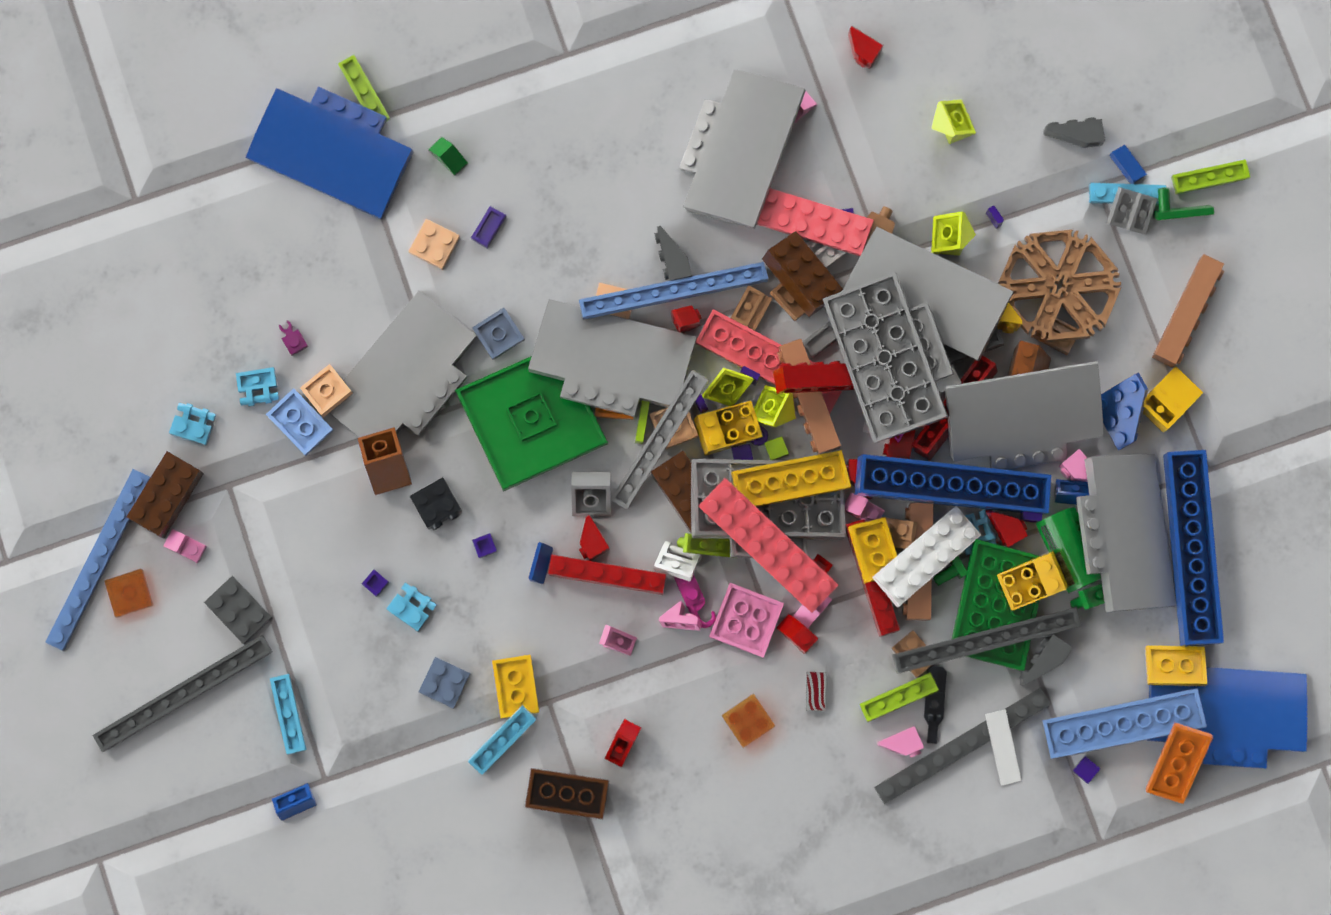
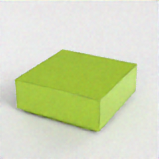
[764,436,789,460]

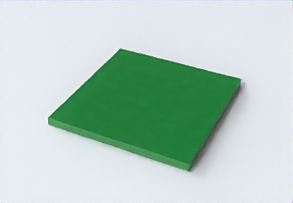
[455,356,608,492]

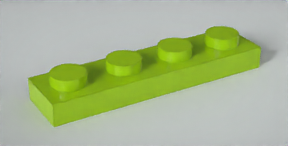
[337,55,391,122]
[1171,159,1250,194]
[859,672,939,722]

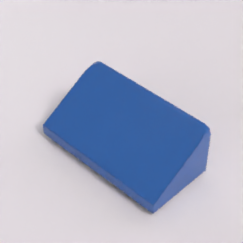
[1109,145,1147,184]
[1055,479,1089,505]
[529,542,553,584]
[272,783,317,821]

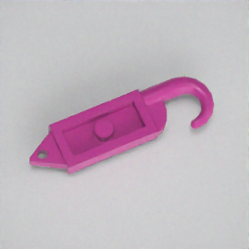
[673,575,716,628]

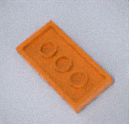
[1146,722,1213,804]

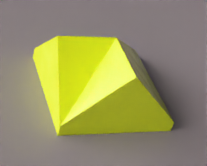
[931,100,976,144]
[931,211,976,256]
[702,368,754,406]
[754,385,796,427]

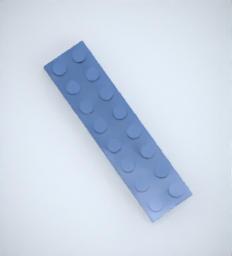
[1042,688,1207,759]

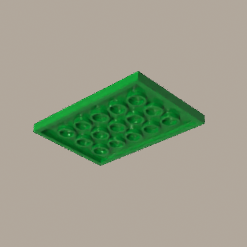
[952,539,1040,671]

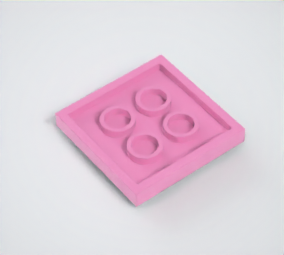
[709,583,784,658]

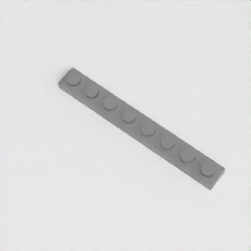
[611,369,709,509]

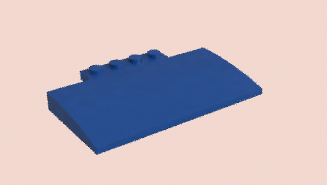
[246,86,414,219]
[1147,667,1307,769]

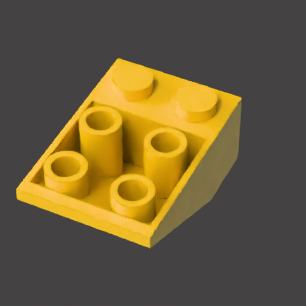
[1143,366,1203,433]
[693,400,763,456]
[997,551,1068,611]

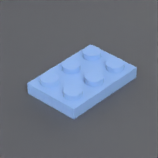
[266,388,333,456]

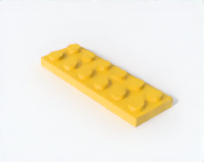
[731,450,851,507]

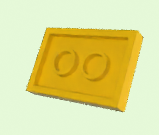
[848,517,897,583]
[1145,645,1207,686]
[492,655,539,719]

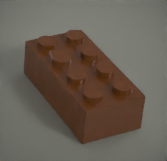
[762,231,843,317]
[127,451,204,539]
[651,451,692,534]
[525,768,609,819]

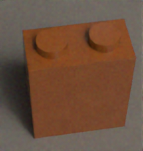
[1007,340,1051,376]
[358,427,412,495]

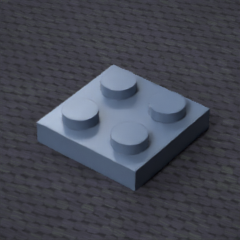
[472,308,525,360]
[418,657,471,709]

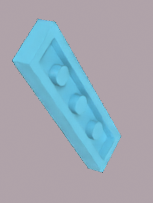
[1089,183,1166,205]
[270,674,307,755]
[468,705,536,775]

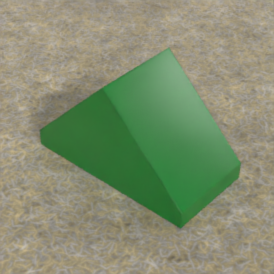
[428,137,468,176]

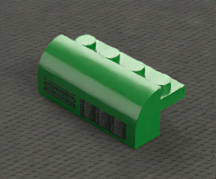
[1035,506,1101,594]

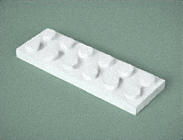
[872,506,981,607]

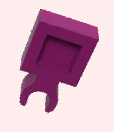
[279,320,308,356]

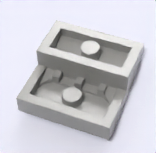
[1107,187,1157,235]

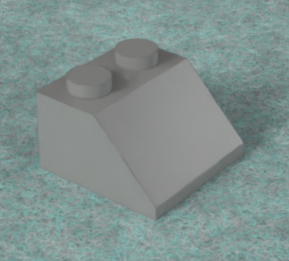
[571,472,611,516]

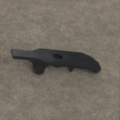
[924,665,947,744]

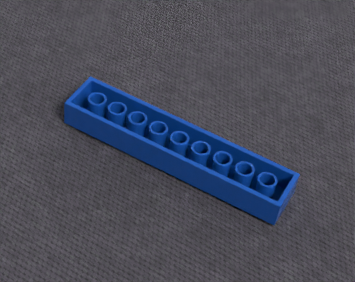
[1163,450,1224,646]
[855,454,1051,515]

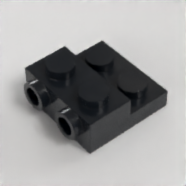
[410,477,462,530]

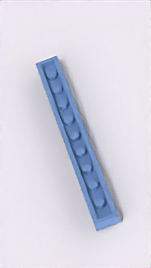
[579,262,768,320]
[45,469,150,651]

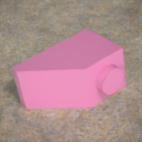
[1059,449,1087,482]
[877,726,924,758]

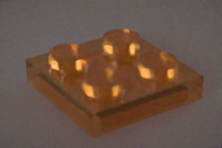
[104,569,154,618]
[721,694,775,748]

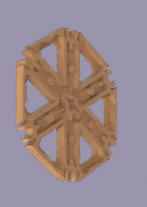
[998,229,1121,343]

